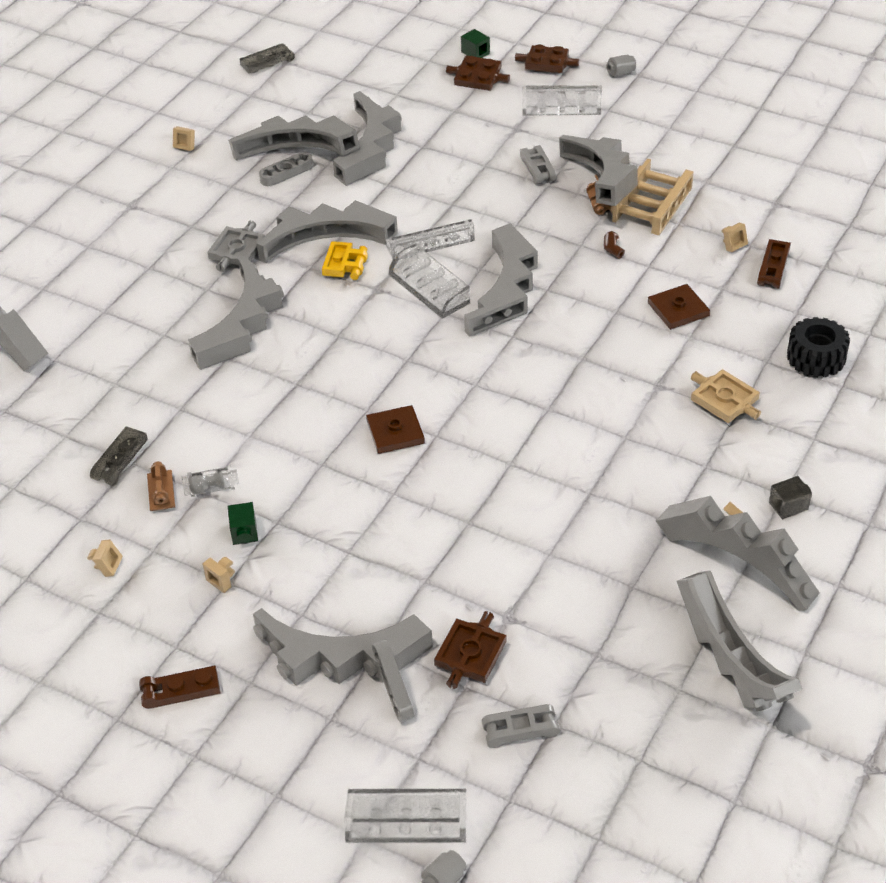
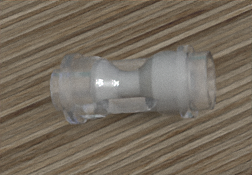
[182,465,239,497]

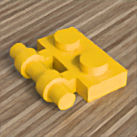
[322,241,368,280]

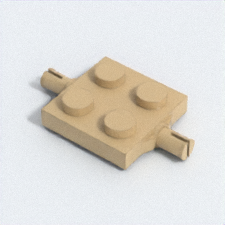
[691,369,761,424]

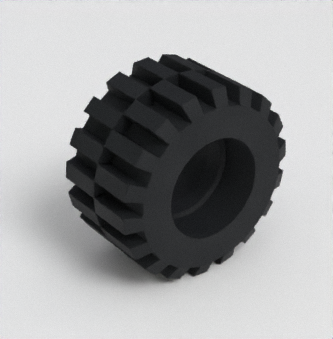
[787,317,850,377]

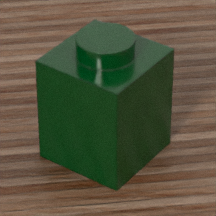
[461,29,490,58]
[227,502,258,545]

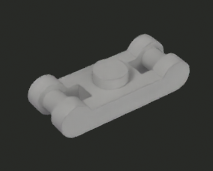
[520,145,556,184]
[481,704,560,748]

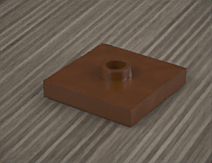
[648,284,710,330]
[366,405,425,454]

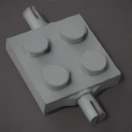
[207,220,265,272]

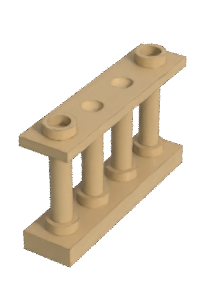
[610,159,694,236]

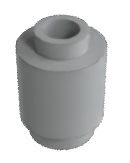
[606,54,636,77]
[421,850,466,883]

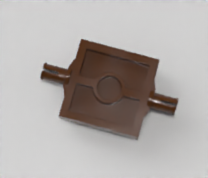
[515,44,579,73]
[446,56,510,91]
[434,611,507,689]

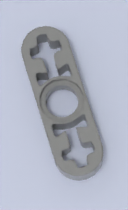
[259,152,313,186]
[372,639,414,722]

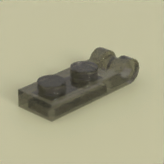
[239,43,295,74]
[90,426,148,486]

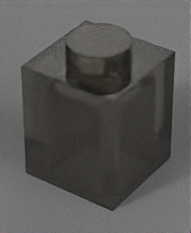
[769,476,812,519]

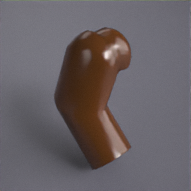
[604,231,625,259]

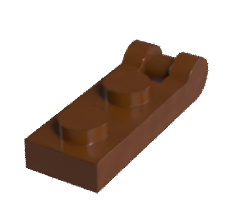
[757,239,791,288]
[139,665,221,709]

